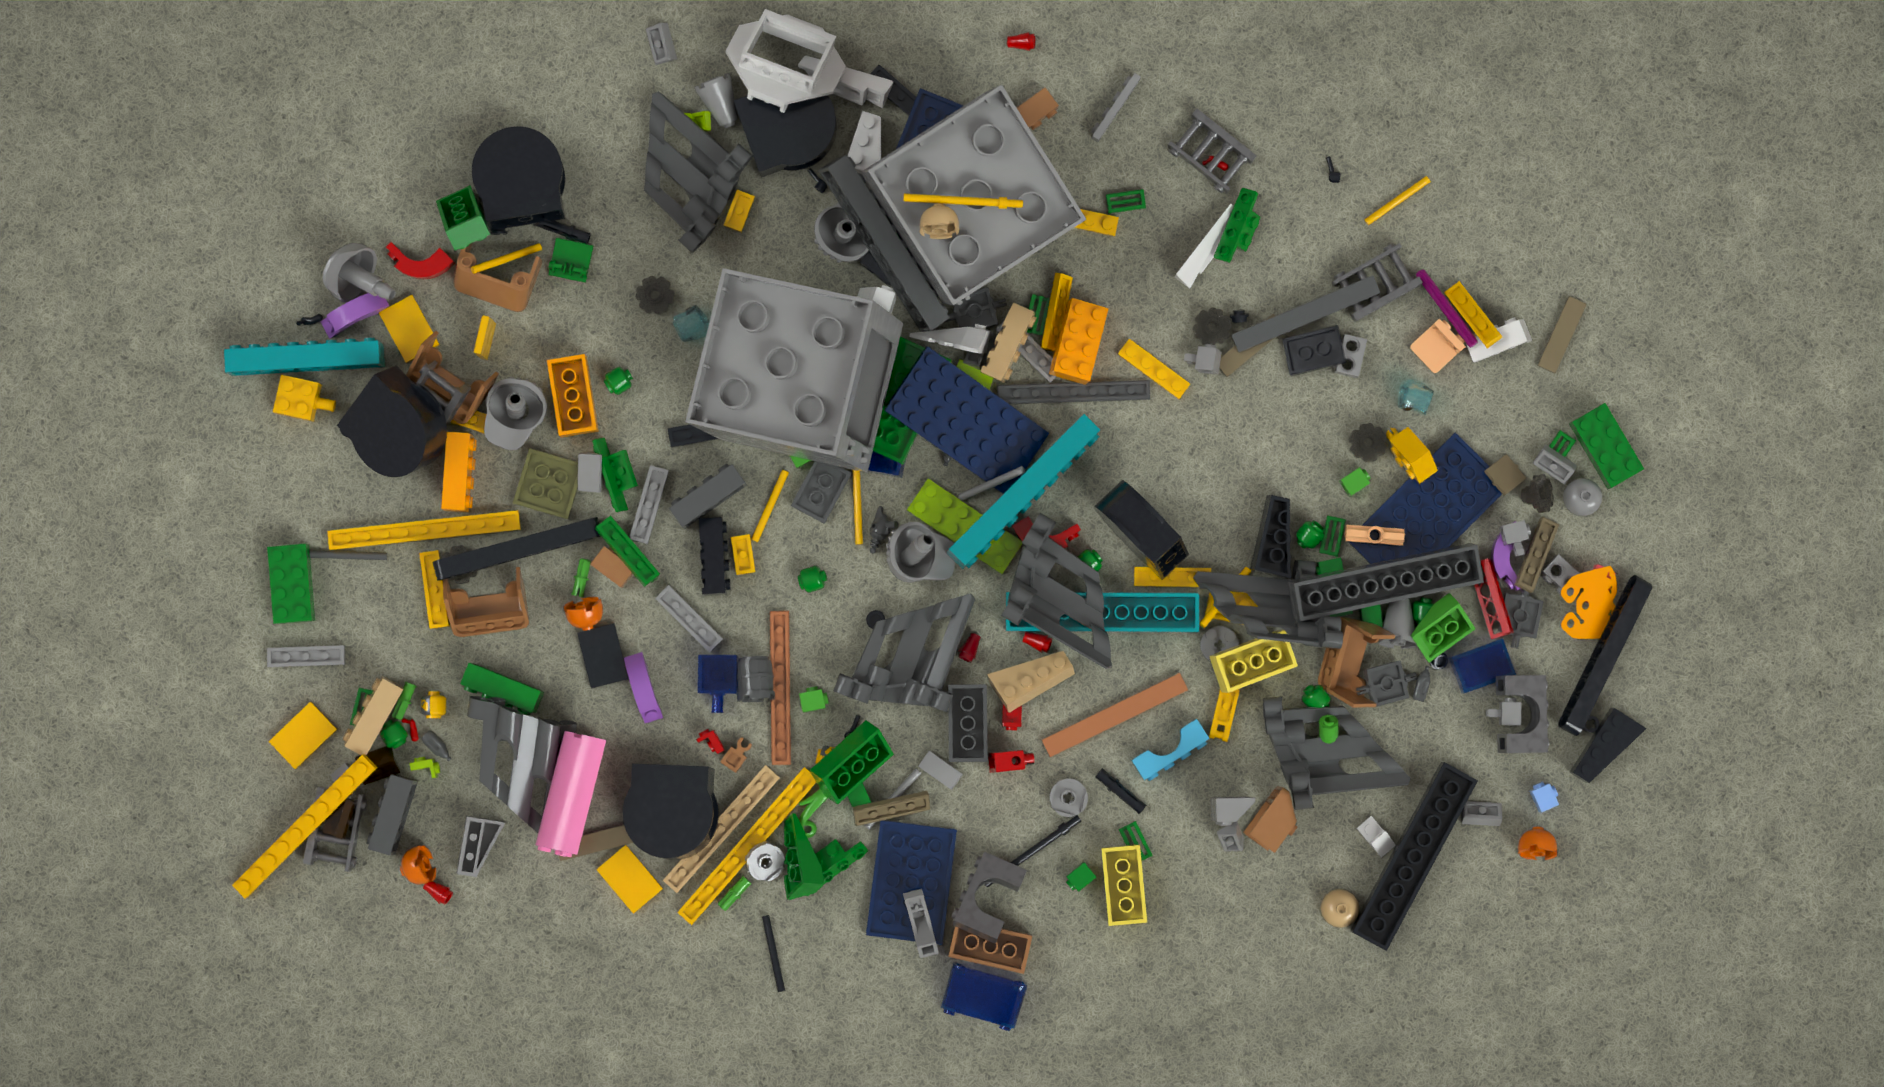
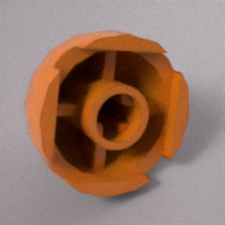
[564,597,603,631]
[1518,827,1557,860]
[400,845,436,885]

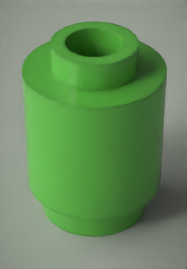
[1319,715,1338,743]

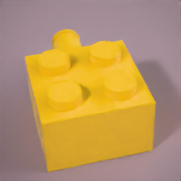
[273,375,336,422]
[1386,427,1438,484]

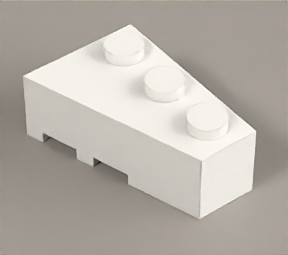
[848,111,881,173]
[857,285,896,313]
[1466,317,1532,362]

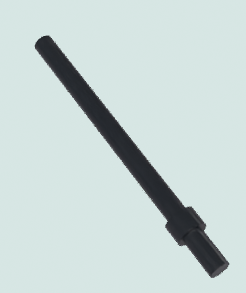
[985,815,1081,888]

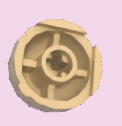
[920,203,959,239]
[1320,889,1360,928]

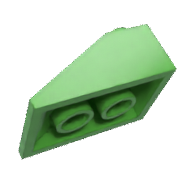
[1411,593,1475,663]

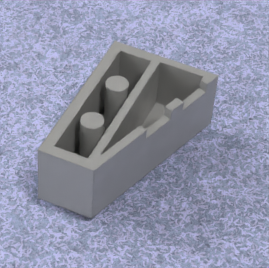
[456,815,505,877]

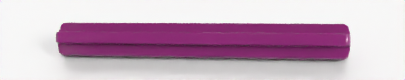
[1416,269,1478,348]

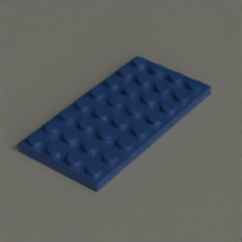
[884,346,1049,494]
[1348,432,1502,564]

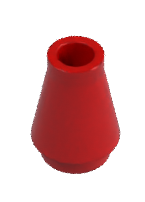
[1007,32,1036,51]
[1022,631,1052,653]
[423,881,453,905]

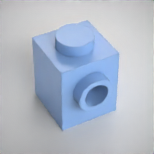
[1530,781,1559,812]

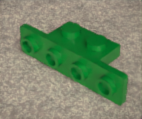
[1214,188,1260,263]
[592,438,638,513]
[806,839,868,896]

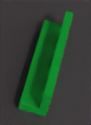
[595,515,660,587]

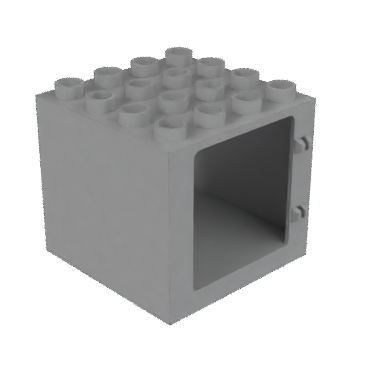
[860,85,1087,305]
[685,268,903,473]

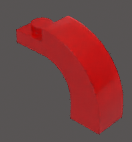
[386,242,455,280]
[1012,516,1081,548]

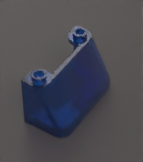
[941,962,1028,1031]

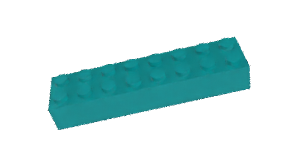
[224,338,385,376]

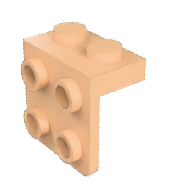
[1410,319,1466,373]

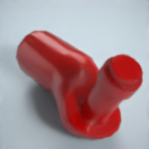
[1202,156,1229,171]
[402,718,419,742]

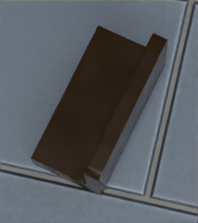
[355,746,400,785]
[323,799,356,839]

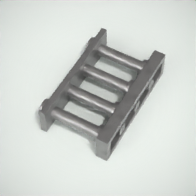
[1167,109,1257,194]
[1332,243,1423,322]
[417,360,471,427]
[303,787,368,872]

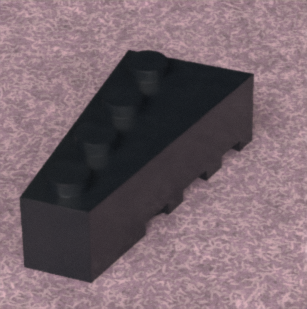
[1250,495,1292,579]
[699,517,731,596]
[1569,708,1647,783]

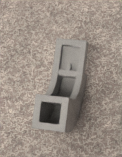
[903,889,939,958]

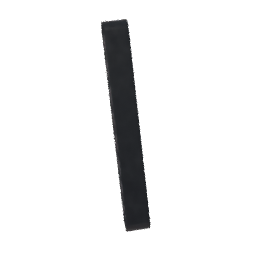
[432,517,601,581]
[1558,575,1652,736]

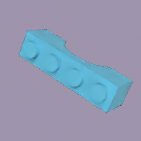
[1131,719,1209,781]

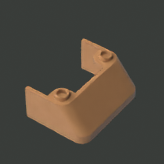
[454,243,543,312]
[406,331,499,424]
[443,567,529,637]
[1318,617,1395,708]
[1243,786,1297,853]

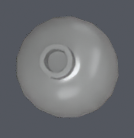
[1563,478,1602,516]

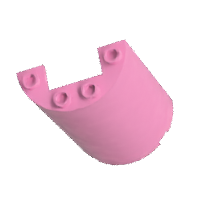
[535,731,606,857]

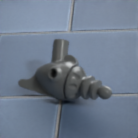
[870,506,898,554]

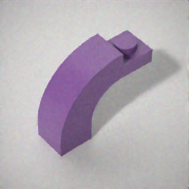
[321,293,389,339]
[1491,521,1520,591]
[624,652,663,723]

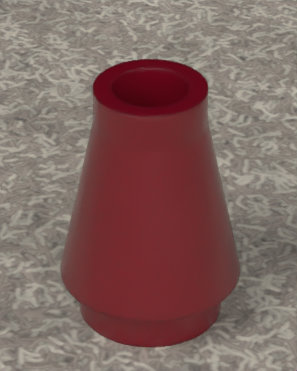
[958,633,981,663]

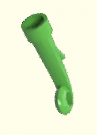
[799,789,828,838]

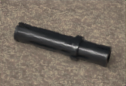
[533,221,591,245]
[1095,768,1147,814]

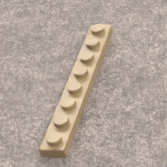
[663,765,780,893]

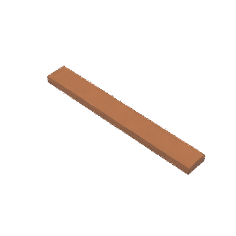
[770,611,791,765]
[1042,673,1188,757]

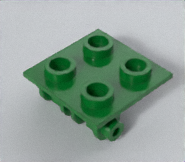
[548,238,594,283]

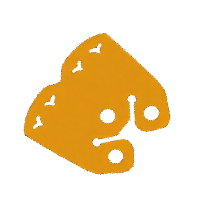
[1561,566,1617,639]

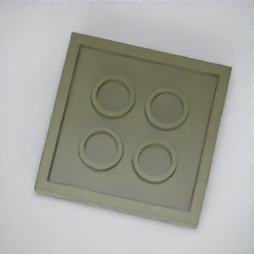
[513,448,578,520]

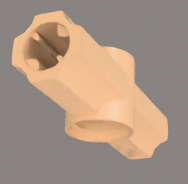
[1345,524,1405,546]

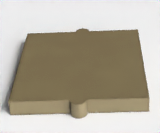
[1484,454,1526,496]

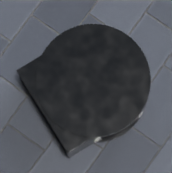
[733,95,837,178]
[472,126,566,231]
[337,365,447,477]
[1094,480,1189,580]
[623,763,719,860]

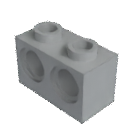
[1332,334,1367,378]
[1541,554,1580,596]

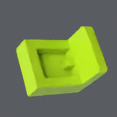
[684,111,711,132]
[409,756,440,778]

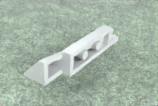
[798,56,893,108]
[1175,204,1233,289]

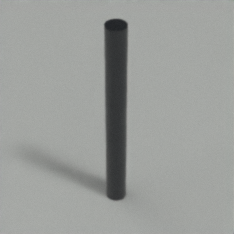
[762,915,785,992]

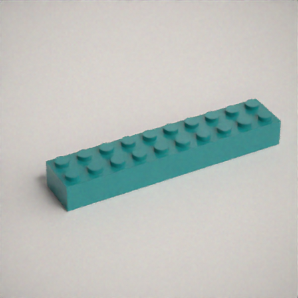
[946,414,1100,569]
[1006,592,1199,632]

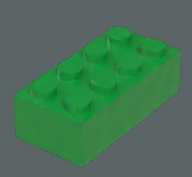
[436,185,490,250]
[1569,403,1644,490]
[267,544,315,624]
[460,663,544,715]
[809,720,894,805]

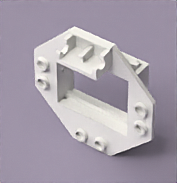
[726,9,846,113]

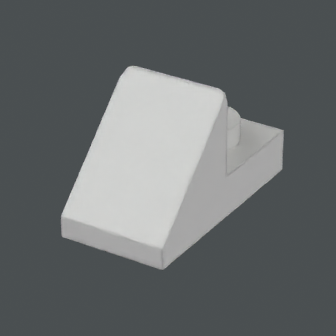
[1356,816,1396,858]

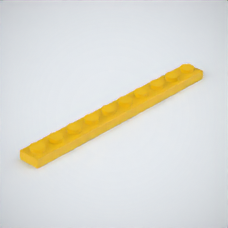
[327,510,521,550]
[232,754,378,899]
[677,767,816,925]

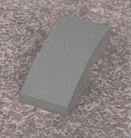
[918,751,963,790]

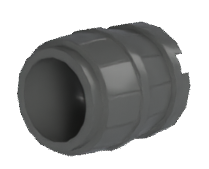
[736,656,775,702]

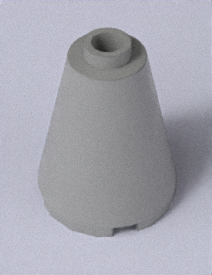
[694,73,738,128]
[1379,598,1417,649]

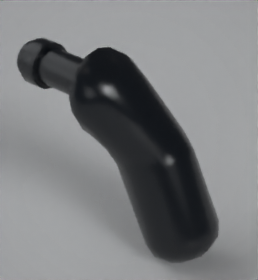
[296,314,323,326]

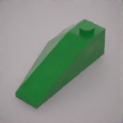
[784,813,825,900]

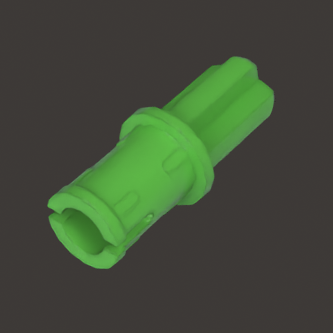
[571,558,591,597]
[392,681,417,720]
[718,876,751,911]

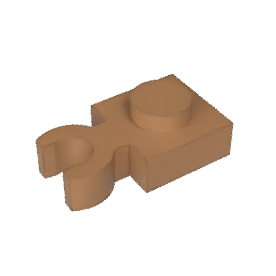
[720,737,752,773]

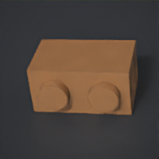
[1017,87,1059,130]
[590,546,633,588]

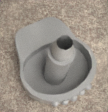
[814,202,868,263]
[323,243,396,303]
[484,377,547,451]
[886,522,955,583]

